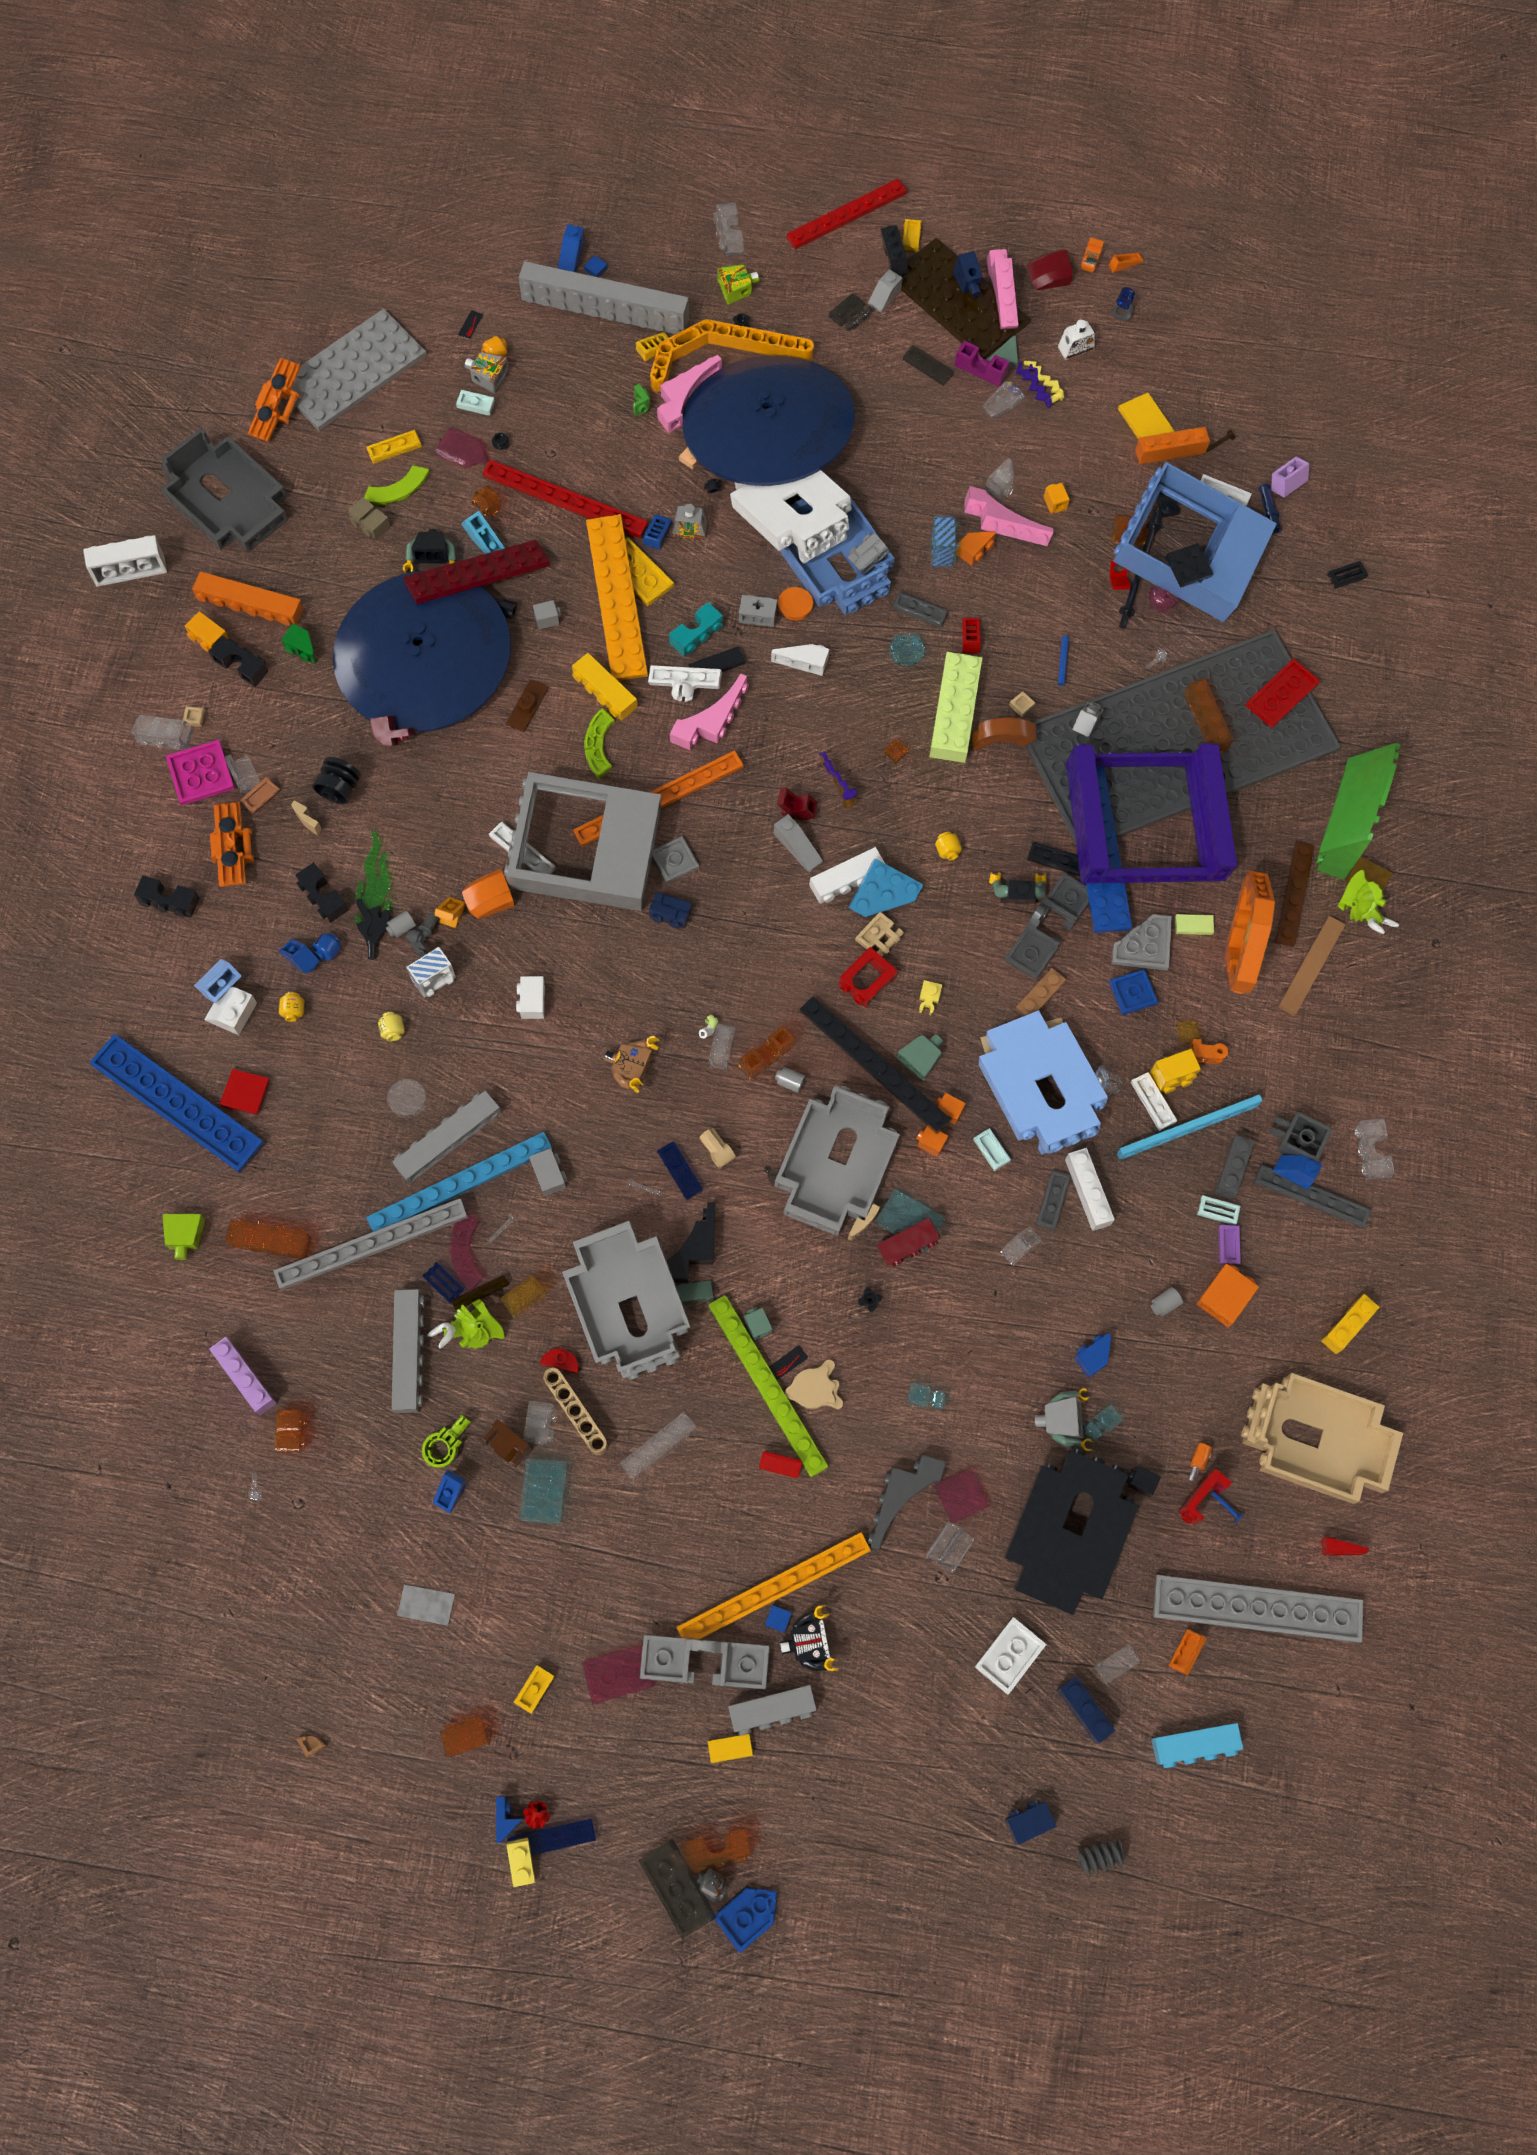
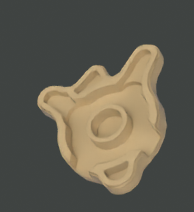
[785,1359,843,1410]

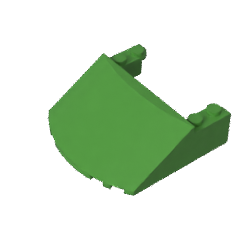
[1315,743,1400,879]

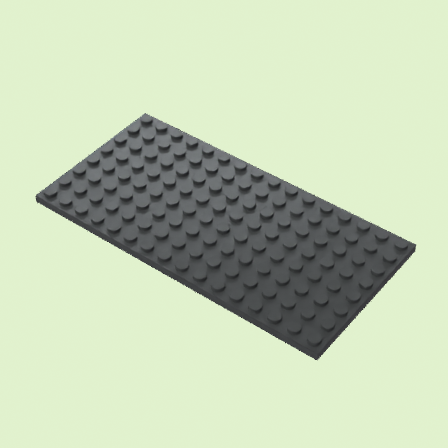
[1025,630,1341,844]

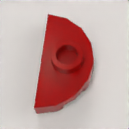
[539,1348,579,1374]

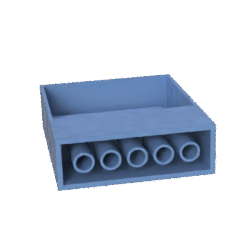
[1113,462,1277,622]

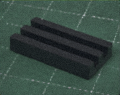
[1328,561,1368,589]

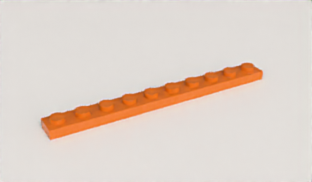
[573,750,743,847]

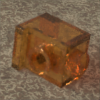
[471,485,502,516]

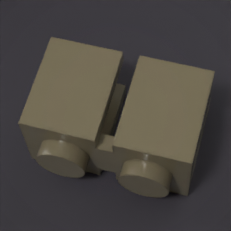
[348,497,390,541]

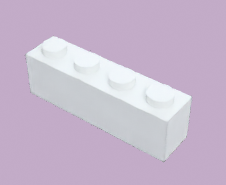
[809,847,885,904]
[1065,1148,1115,1231]

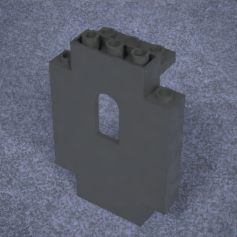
[161,428,288,553]

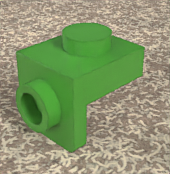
[633,383,650,416]

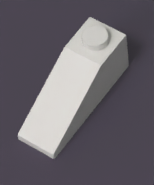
[771,644,829,676]

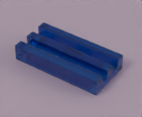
[422,1262,464,1304]

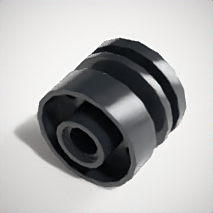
[312,757,361,804]

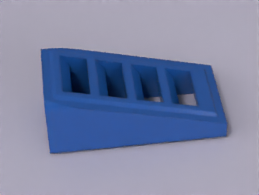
[643,514,672,550]

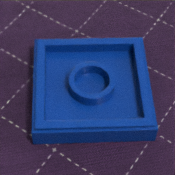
[1109,969,1159,1016]

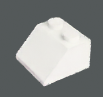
[205,987,257,1035]

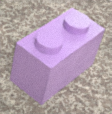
[1271,457,1309,498]

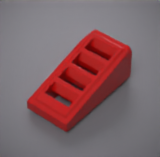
[962,618,981,654]
[1321,1537,1369,1556]

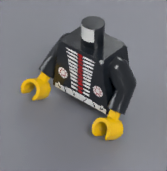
[780,1605,839,1671]

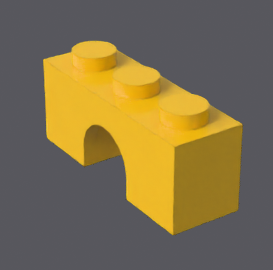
[1321,1294,1380,1354]

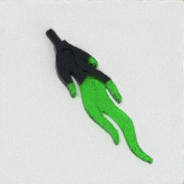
[355,830,391,960]

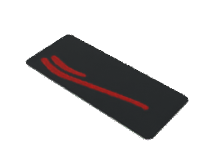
[458,310,483,339]
[769,1346,808,1380]

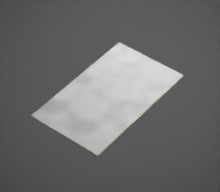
[397,1584,455,1626]

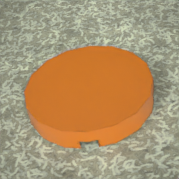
[778,587,813,621]

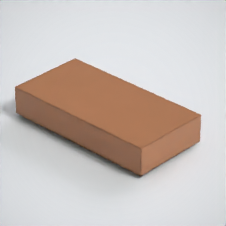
[240,776,280,815]

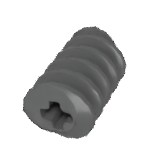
[1076,1839,1125,1877]

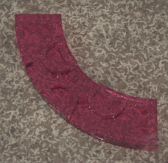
[450,1212,484,1291]

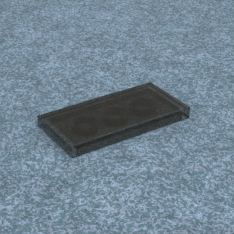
[638,1838,717,1939]

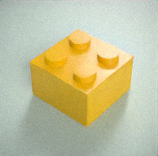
[1149,1049,1201,1094]

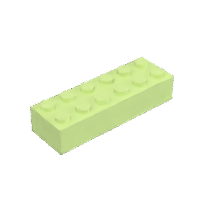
[929,652,982,763]

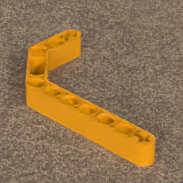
[650,319,814,392]

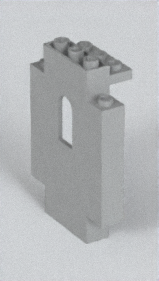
[774,1086,900,1236]
[562,1221,691,1380]

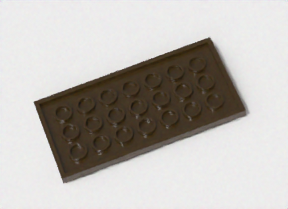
[900,238,1031,359]

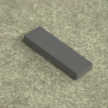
[892,591,948,628]
[1036,1170,1071,1231]

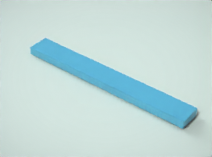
[1117,1094,1262,1160]

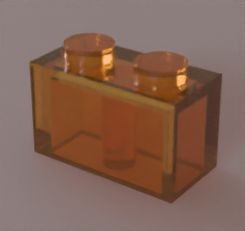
[440,1715,490,1757]

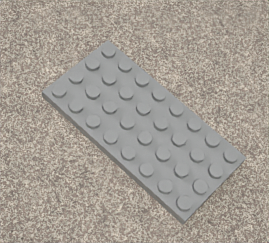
[288,309,427,431]

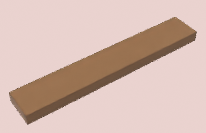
[1278,916,1346,1016]

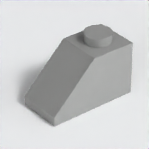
[868,269,903,313]

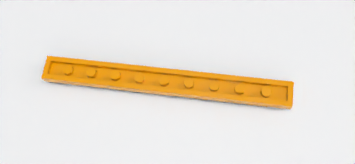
[676,1532,871,1639]

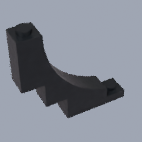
[626,1202,715,1301]

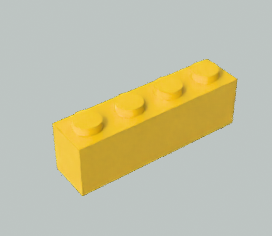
[572,653,638,721]

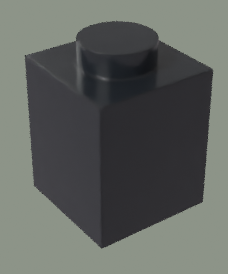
[1127,1466,1161,1497]

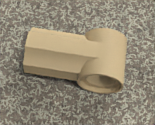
[700,1128,736,1169]

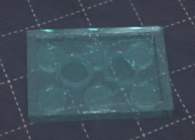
[875,1189,946,1252]
[519,1459,568,1525]

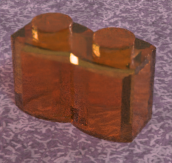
[274,1410,307,1453]

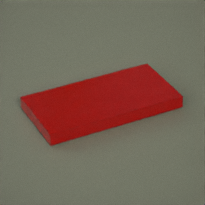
[1245,658,1320,728]

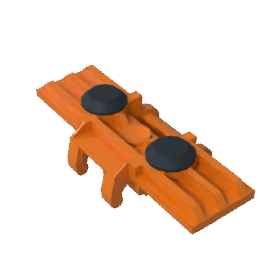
[247,358,301,442]
[210,802,254,887]

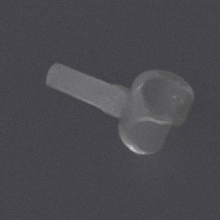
[1145,649,1167,670]
[248,1473,262,1502]

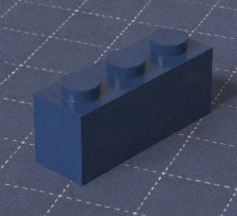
[1057,1677,1116,1744]

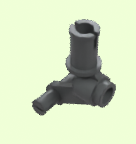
[406,913,440,958]

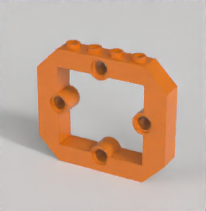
[1225,871,1275,994]

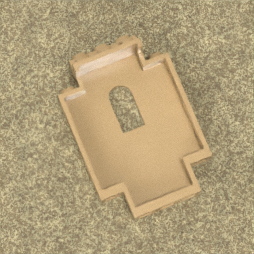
[1241,1373,1403,1504]

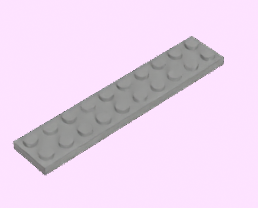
[1153,1575,1363,1643]

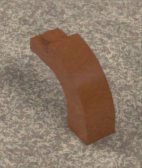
[971,718,1036,751]

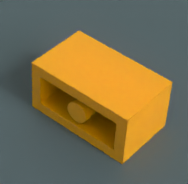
[185,611,229,652]

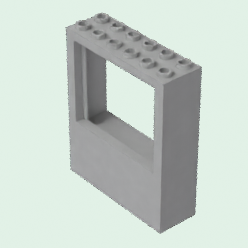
[504,772,661,911]

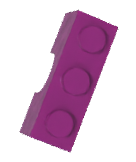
[955,340,1010,387]

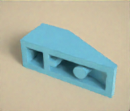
[461,511,504,554]

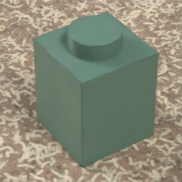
[744,1308,772,1341]

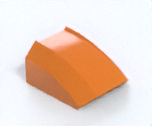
[462,869,515,919]

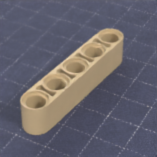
[544,1368,608,1455]

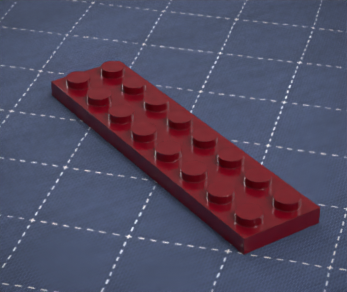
[403,540,550,605]

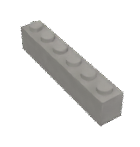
[392,1091,501,1184]
[392,1289,425,1413]

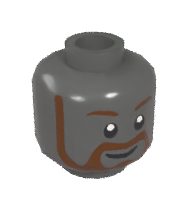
[695,1868,728,1903]

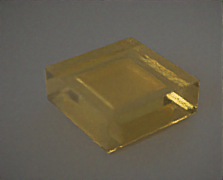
[1176,1020,1199,1042]

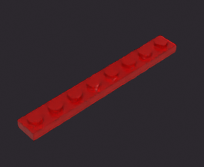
[786,178,907,250]

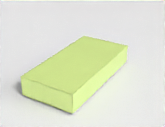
[1175,914,1214,935]

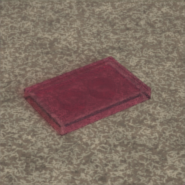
[582,1645,654,1705]

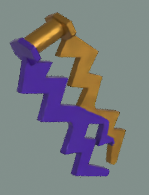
[819,752,857,808]

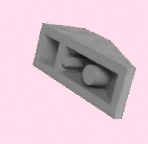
[774,814,823,873]

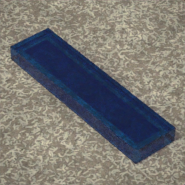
[507,1819,596,1856]

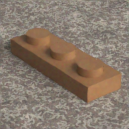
[1015,968,1066,1016]

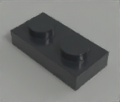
[1156,492,1180,518]

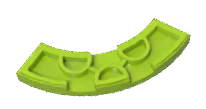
[364,465,430,506]
[584,708,615,780]

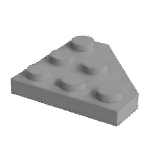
[1111,914,1172,971]

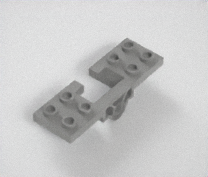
[640,1635,769,1689]

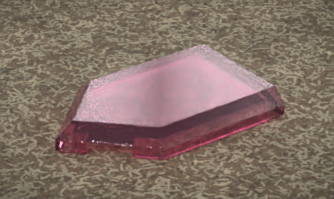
[435,427,489,468]

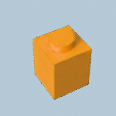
[1044,483,1070,514]

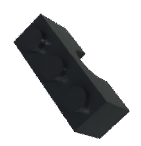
[881,225,909,276]
[208,636,269,687]
[295,862,349,923]
[134,875,200,917]

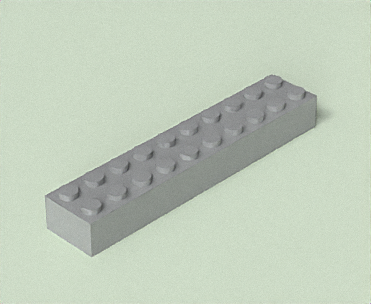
[518,261,689,335]

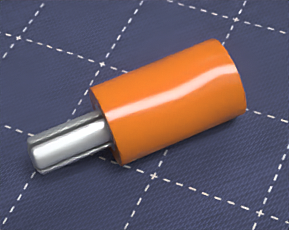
[1189,1443,1212,1482]

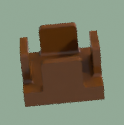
[483,1419,532,1468]

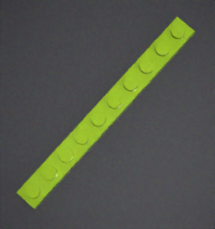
[708,1295,828,1478]

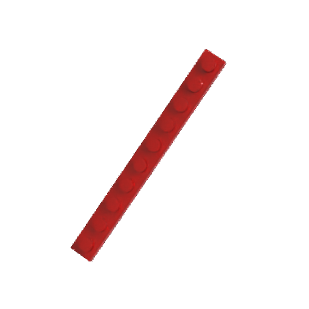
[482,460,648,539]

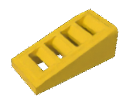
[636,332,668,362]

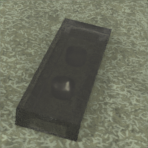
[903,345,954,386]

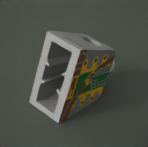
[465,352,509,394]
[672,504,707,539]

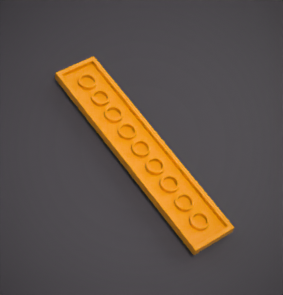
[586,514,648,681]

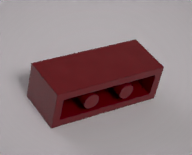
[877,1217,941,1267]

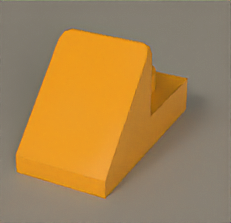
[435,897,466,928]

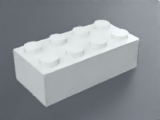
[83,535,167,587]

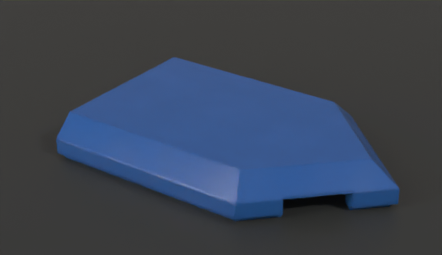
[713,1888,777,1953]

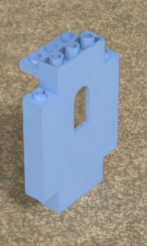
[979,1010,1108,1155]

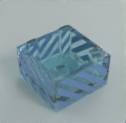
[931,516,959,567]

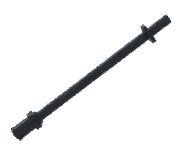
[1119,508,1163,629]

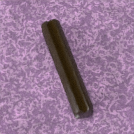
[452,1276,508,1311]

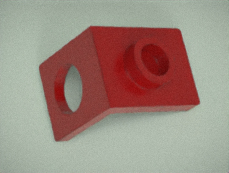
[1109,559,1130,590]

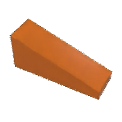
[1108,253,1144,273]

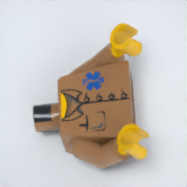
[604,1036,660,1093]

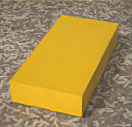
[902,219,921,252]
[708,1734,753,1763]

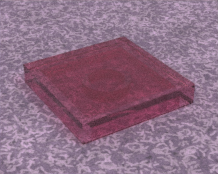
[934,1469,989,1524]

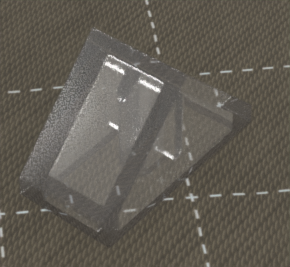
[1000,1227,1043,1266]

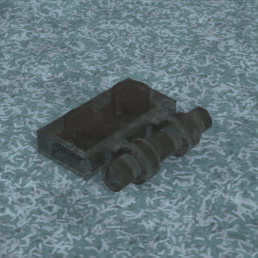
[829,293,873,332]

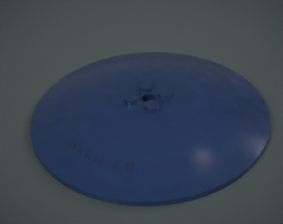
[682,355,855,486]
[333,571,511,733]

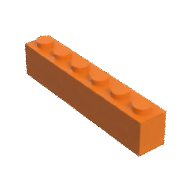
[192,571,304,626]

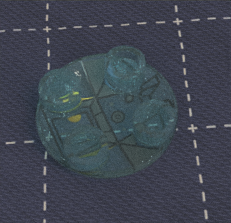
[889,634,925,666]

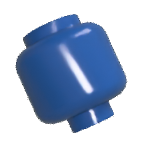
[312,933,341,961]

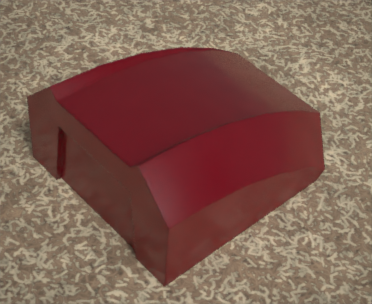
[1026,249,1072,290]

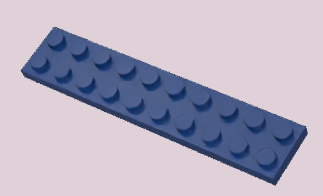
[1066,767,1132,934]
[89,1034,264,1173]

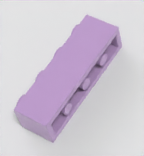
[209,1337,277,1416]

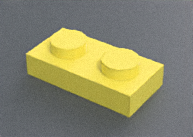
[506,1838,535,1887]

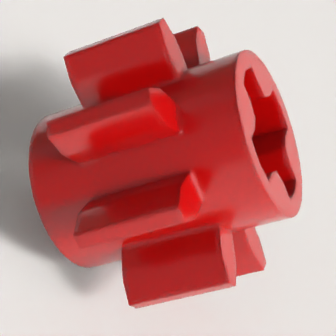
[523,1801,551,1829]

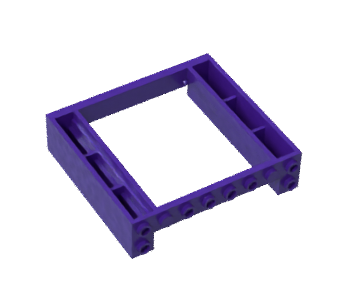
[1066,743,1237,884]

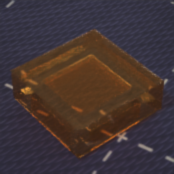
[883,739,909,764]

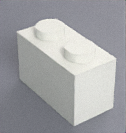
[516,976,545,1019]

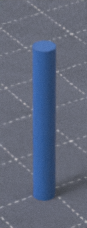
[1058,636,1069,686]

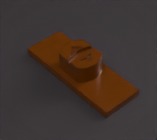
[506,679,548,732]

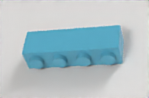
[1151,1723,1243,1768]

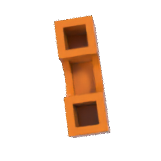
[916,1093,966,1157]

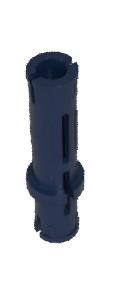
[1259,484,1282,534]

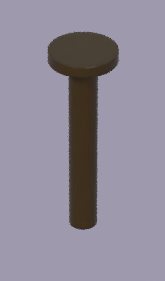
[1206,430,1235,452]

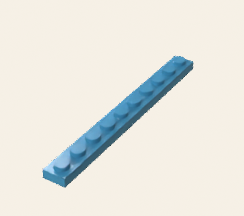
[366,1132,553,1232]

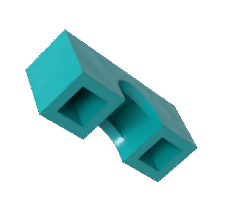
[669,602,723,657]

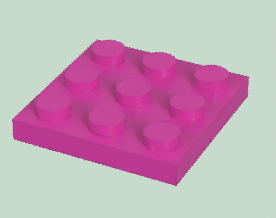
[166,739,235,806]

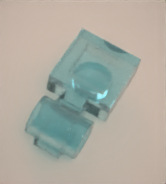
[907,1383,947,1410]
[1083,1404,1123,1441]

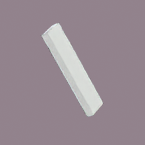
[489,821,556,874]

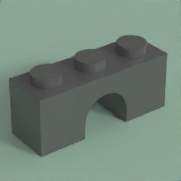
[1213,1135,1254,1200]

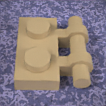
[855,912,904,957]

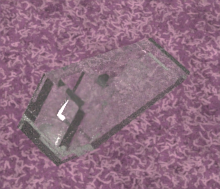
[1095,1065,1122,1097]

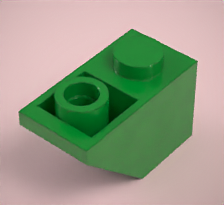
[281,624,317,664]

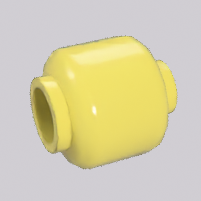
[378,1012,405,1042]

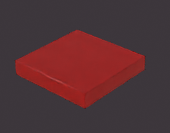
[220,1069,270,1116]

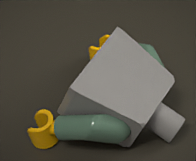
[1035,1388,1092,1452]

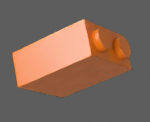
[1196,1263,1259,1328]

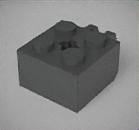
[1269,1112,1333,1162]

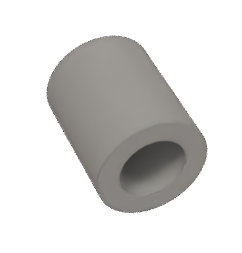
[386,911,416,938]
[775,1067,805,1093]
[1151,1287,1183,1317]

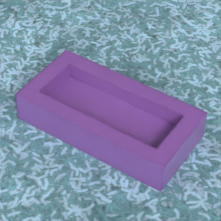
[1218,1225,1240,1266]

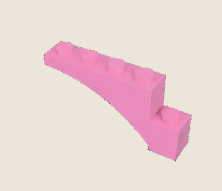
[987,249,1018,329]
[657,355,722,433]
[964,486,1053,546]
[670,674,749,750]

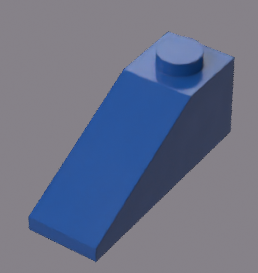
[558,224,585,272]

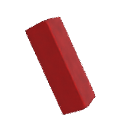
[759,1451,802,1478]

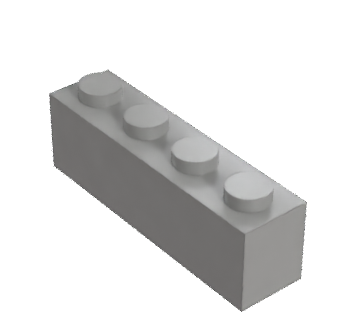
[728,1685,817,1736]

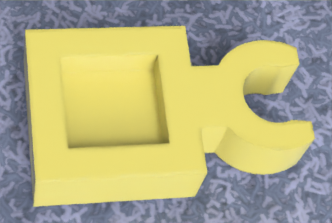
[919,980,942,1015]

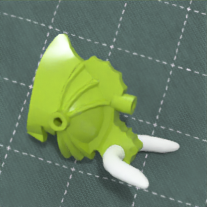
[1337,869,1399,934]
[427,1299,505,1349]

